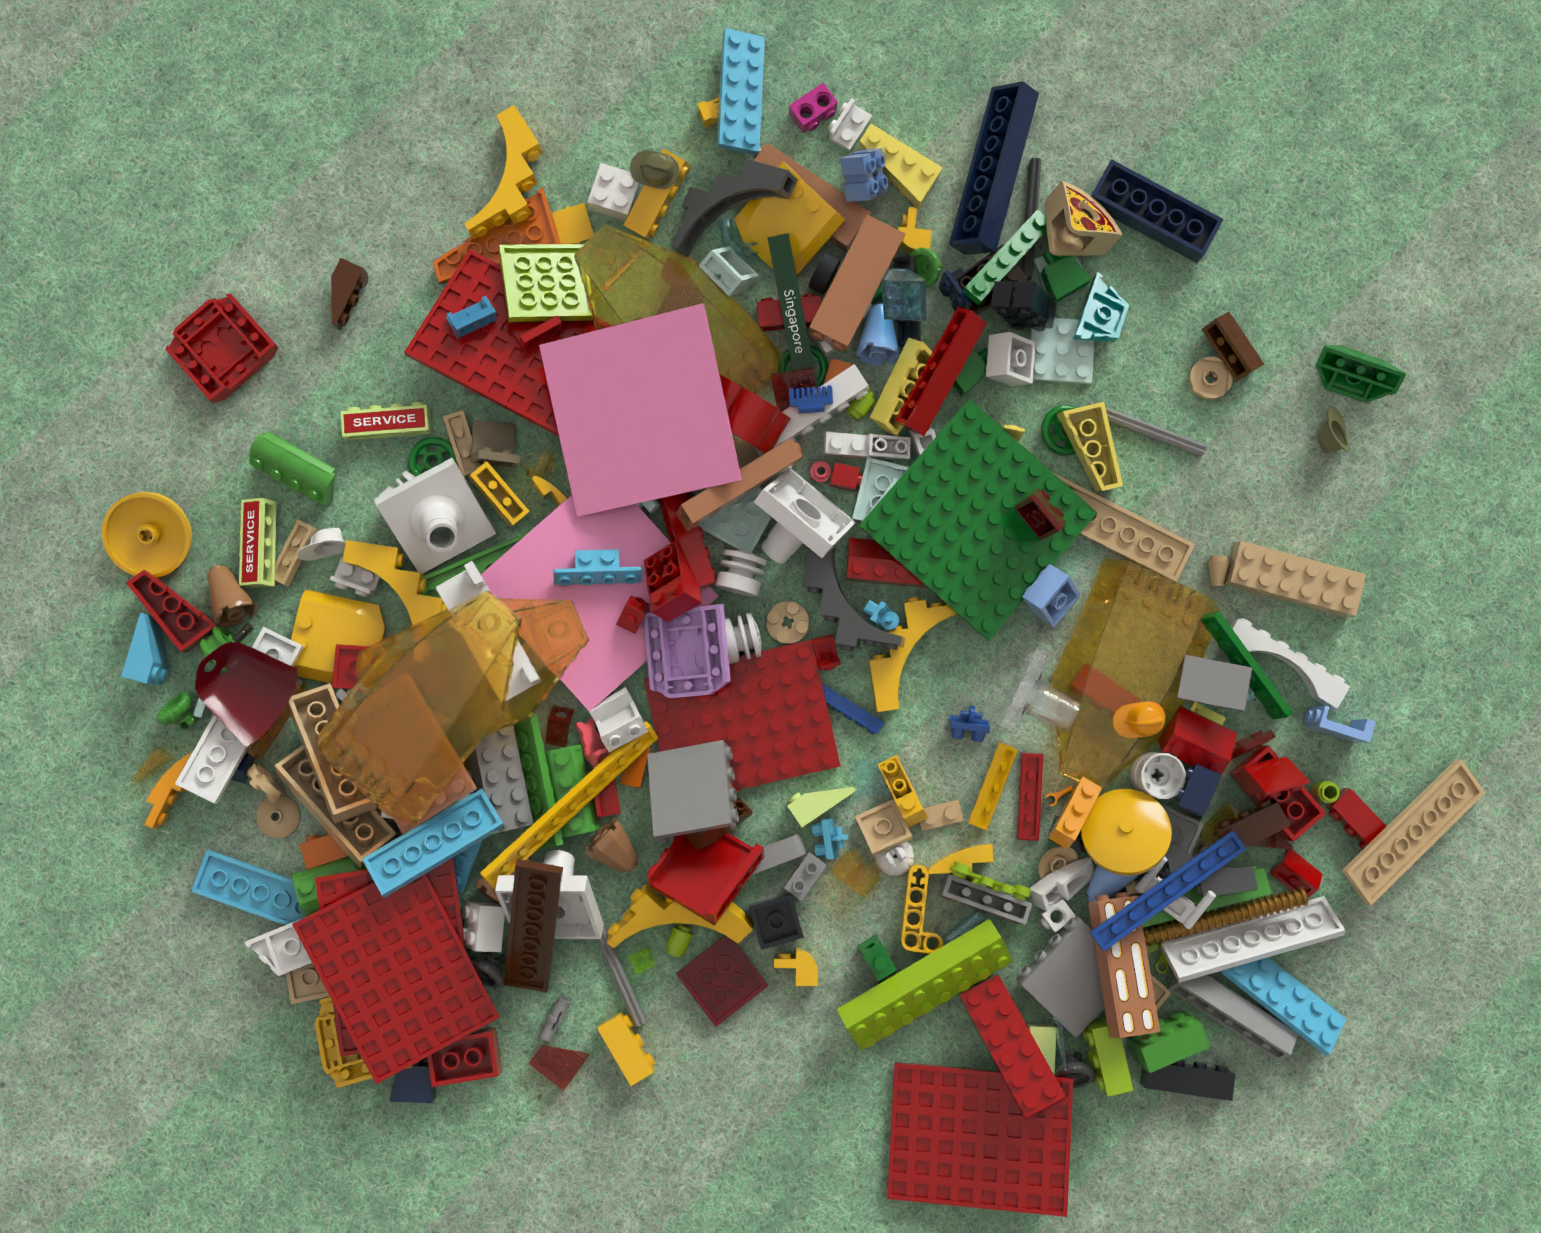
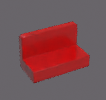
[512,316,562,351]
[594,779,621,818]
[1270,847,1323,898]

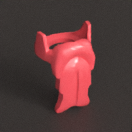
[576,718,614,769]

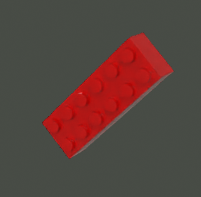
[960,974,1066,1121]

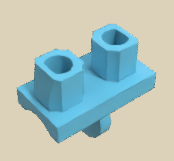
[863,600,900,631]
[812,818,849,860]

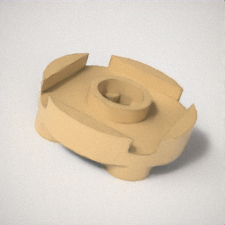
[1188,357,1233,400]
[766,601,809,644]
[246,764,287,803]

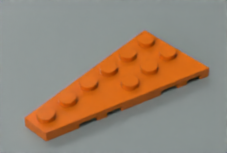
[433,187,560,284]

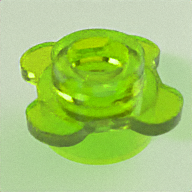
[629,948,655,974]

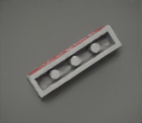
[939,874,1032,925]

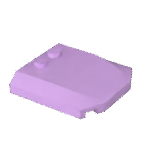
[643,604,731,698]

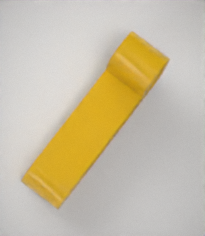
[900,864,943,954]

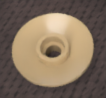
[256,795,300,838]
[1038,845,1078,879]

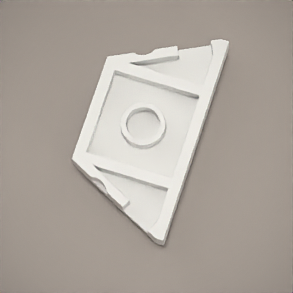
[244,919,312,976]

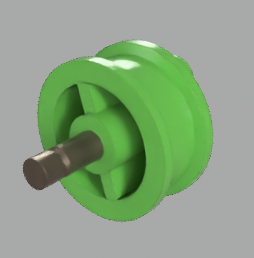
[200,623,254,673]

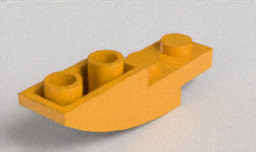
[144,752,192,828]

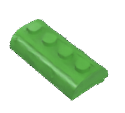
[249,431,337,506]
[545,744,600,838]
[291,856,367,916]

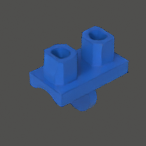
[949,705,990,742]

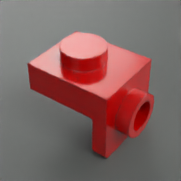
[616,596,650,634]
[811,634,841,670]

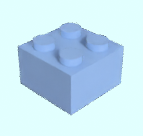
[1022,564,1081,628]

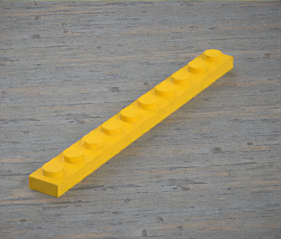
[480,721,658,889]

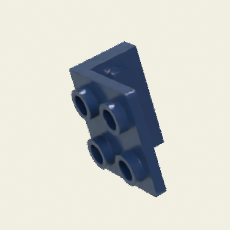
[939,267,973,311]

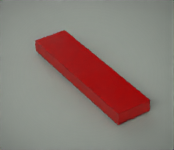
[1016,753,1043,841]

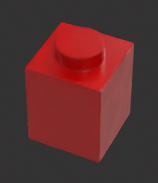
[829,462,863,492]

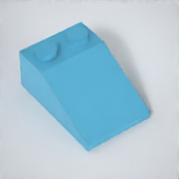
[121,613,169,685]

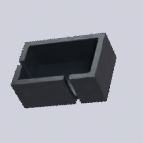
[991,281,1057,331]

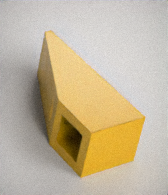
[877,755,928,827]

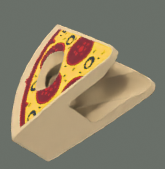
[1045,181,1123,256]

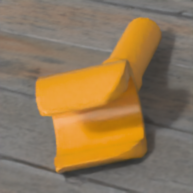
[1044,786,1073,806]

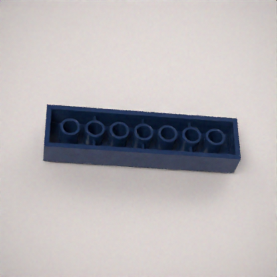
[949,81,1039,255]

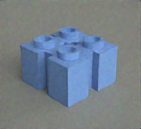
[840,148,888,202]

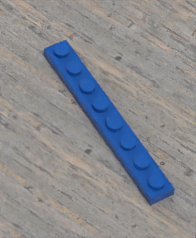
[1089,831,1246,951]

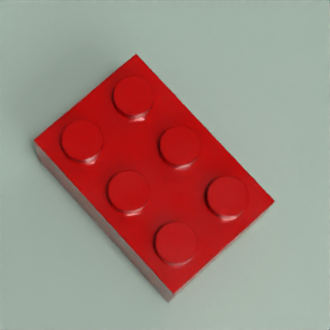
[427,1027,502,1087]

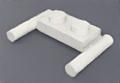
[1135,857,1216,929]

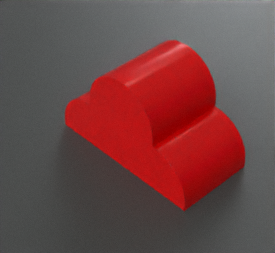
[719,374,791,453]

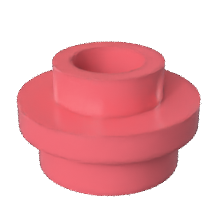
[810,461,831,483]

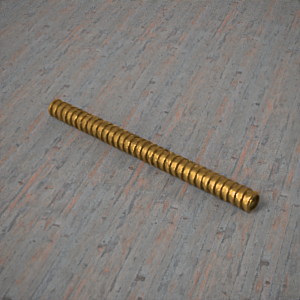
[1143,887,1308,946]

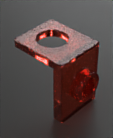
[545,705,574,747]

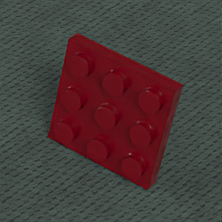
[676,935,768,1027]

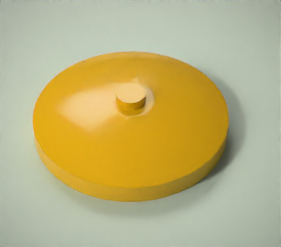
[101,492,192,577]
[1081,789,1172,876]

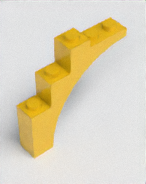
[464,105,543,240]
[342,540,448,663]
[868,597,958,713]
[607,884,753,948]

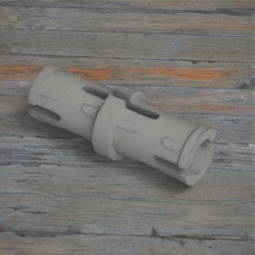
[539,995,571,1042]

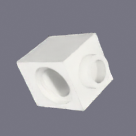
[1039,898,1076,932]

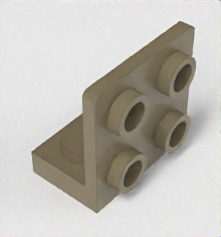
[471,420,521,467]

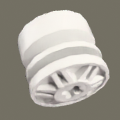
[715,550,767,597]
[725,613,762,664]
[1130,752,1186,799]

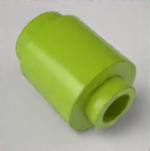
[845,390,876,421]
[1311,781,1340,803]
[666,923,694,958]

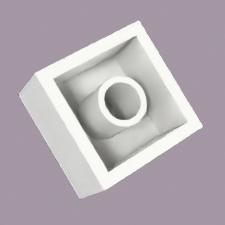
[588,163,643,221]
[986,332,1036,386]
[462,900,505,952]

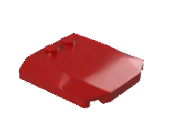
[165,293,279,404]

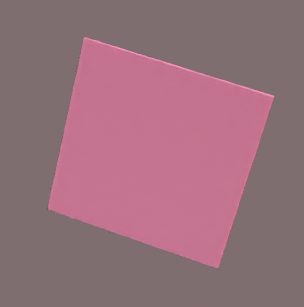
[539,303,742,517]
[481,495,719,712]

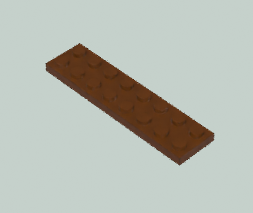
[504,859,563,993]

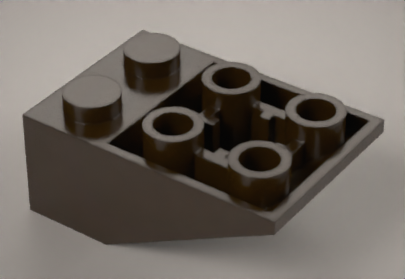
[955,244,1028,315]

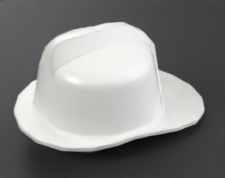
[297,528,346,561]

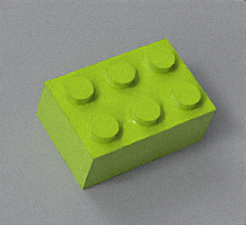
[1082,1018,1134,1097]

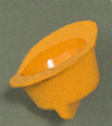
[1113,701,1165,738]

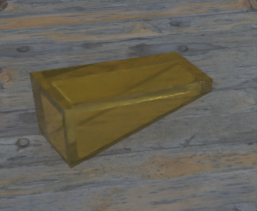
[131,747,174,783]

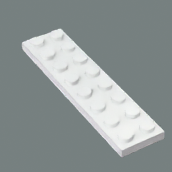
[175,627,304,804]
[1160,896,1345,983]

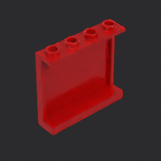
[647,833,764,926]

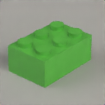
[1126,1011,1210,1073]

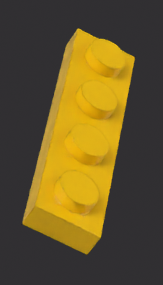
[968,742,1018,831]

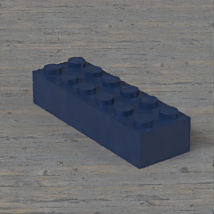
[1091,159,1224,263]

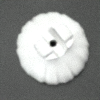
[874,841,914,876]

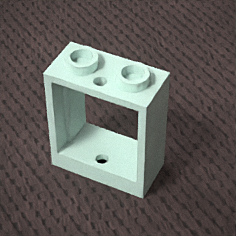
[699,246,759,296]

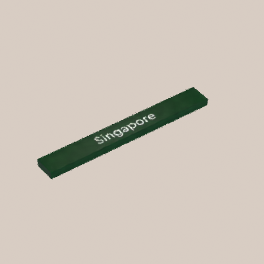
[767,233,818,398]

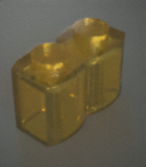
[830,850,881,899]

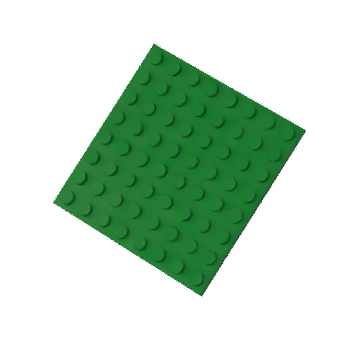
[859,399,1097,641]

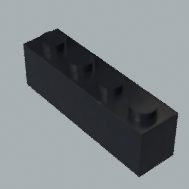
[1140,1060,1236,1101]

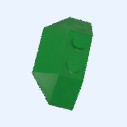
[1315,345,1406,403]

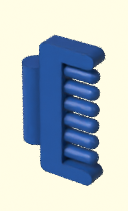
[789,385,833,414]

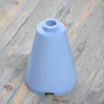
[856,303,899,366]
[1086,865,1141,902]

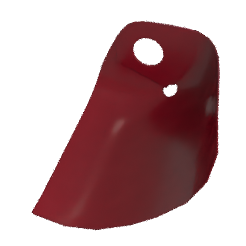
[195,642,298,747]

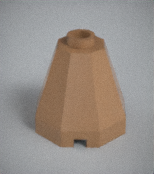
[583,817,638,873]

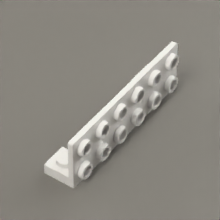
[436,561,541,703]

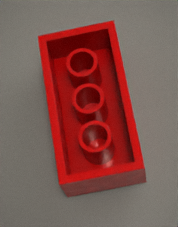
[1229,746,1326,842]

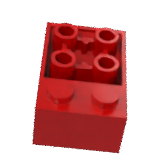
[644,540,702,622]
[1238,757,1310,798]

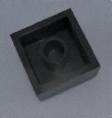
[749,893,804,950]

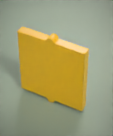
[551,203,595,244]

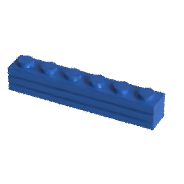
[822,683,884,735]

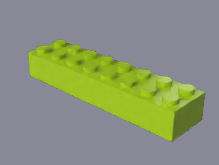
[837,919,1013,1051]

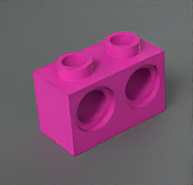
[789,82,838,133]

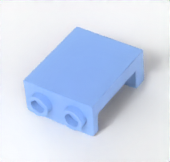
[1304,706,1376,743]

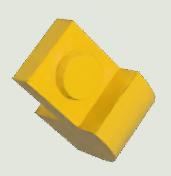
[897,207,932,254]
[774,948,818,986]

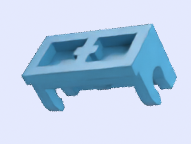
[446,296,496,339]

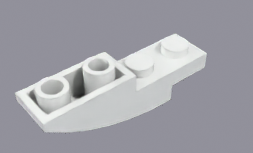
[823,432,911,460]

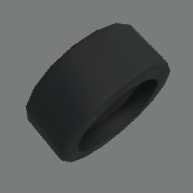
[808,251,841,295]

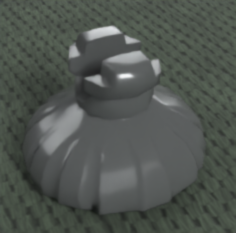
[471,952,506,988]
[1055,1050,1096,1088]

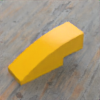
[926,843,994,874]

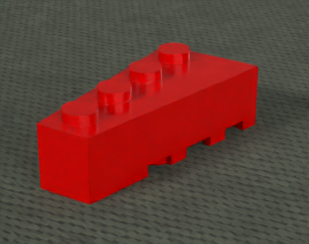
[126,570,220,653]

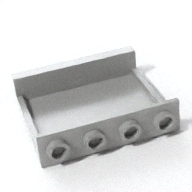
[647,740,739,843]
[1016,915,1105,1038]

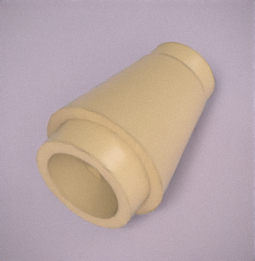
[1208,555,1230,586]

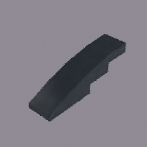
[893,256,921,347]

